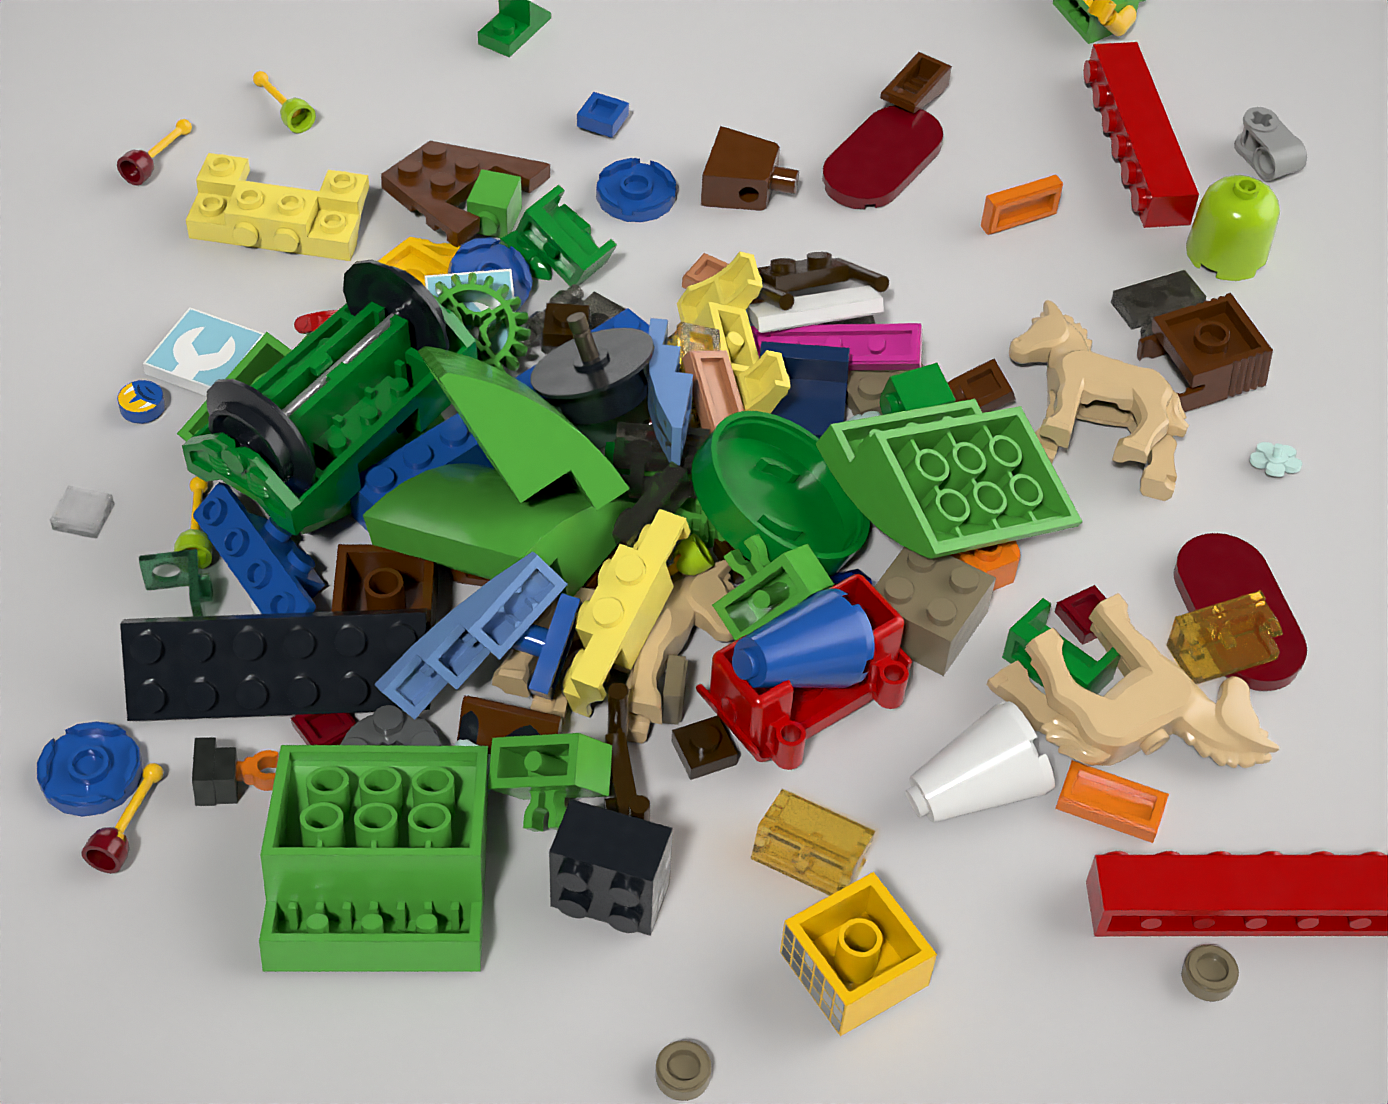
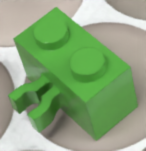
[712,534,834,641]
[488,733,612,832]

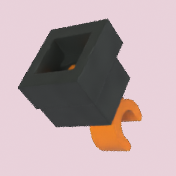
[192,737,279,806]

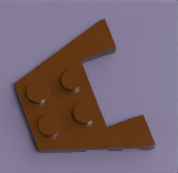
[381,140,550,247]

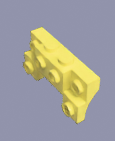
[186,153,369,261]
[676,251,791,413]
[563,509,690,718]

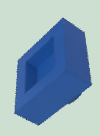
[577,92,629,138]

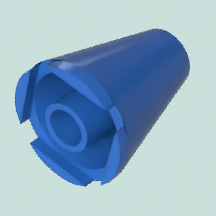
[732,588,875,688]

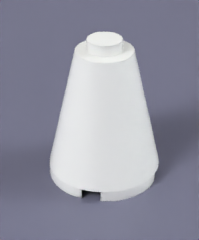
[905,701,1055,822]

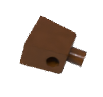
[701,126,799,211]

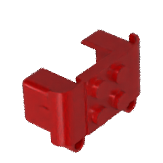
[696,574,912,770]

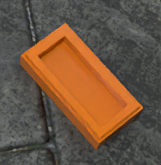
[981,175,1063,235]
[1055,760,1169,843]

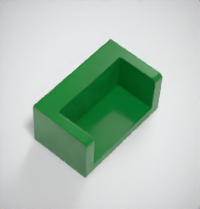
[516,185,617,290]
[1002,598,1120,694]

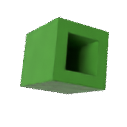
[467,169,522,238]

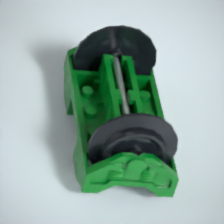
[182,260,477,536]

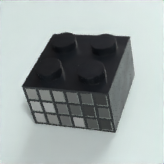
[549,799,673,936]

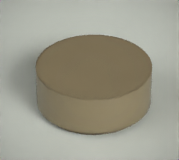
[1181,945,1239,1002]
[655,1041,711,1101]

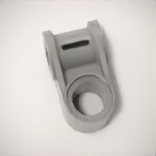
[1234,107,1307,181]

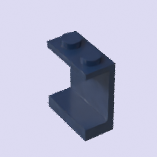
[760,341,850,439]

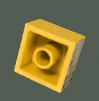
[780,872,937,1037]

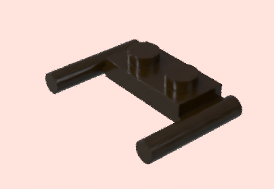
[757,252,889,310]
[604,683,650,821]

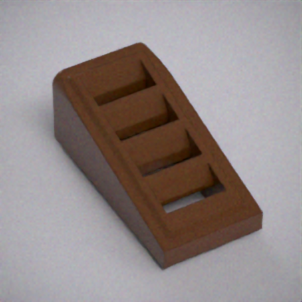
[880,52,952,113]

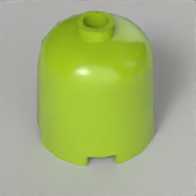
[1186,175,1280,281]

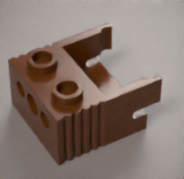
[1137,293,1273,412]

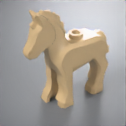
[1009,300,1189,501]
[492,560,735,744]
[987,593,1279,768]

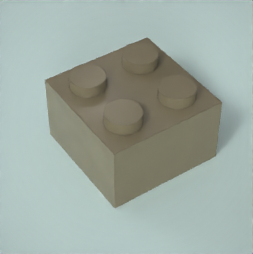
[874,547,996,676]

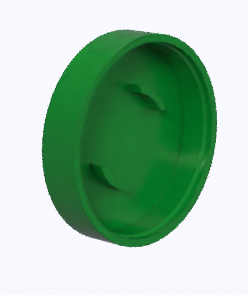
[691,411,870,577]

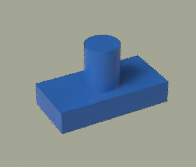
[511,593,582,701]

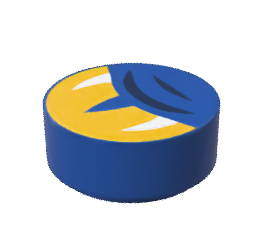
[117,380,165,423]

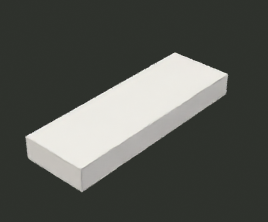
[747,285,884,333]

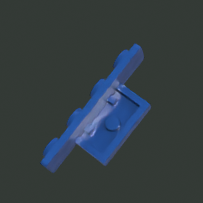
[193,482,325,614]

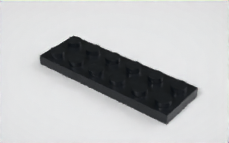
[120,608,431,721]

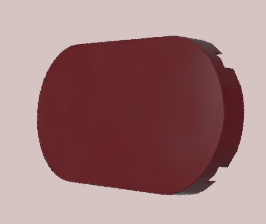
[822,105,943,209]
[1173,533,1307,691]

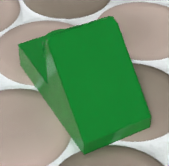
[478,0,551,58]

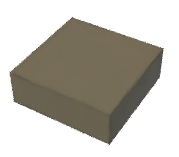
[662,655,688,725]

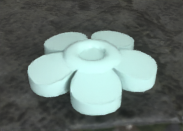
[1249,442,1302,477]

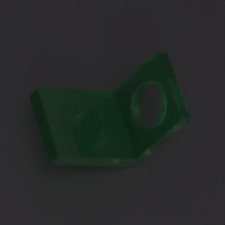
[139,549,213,616]

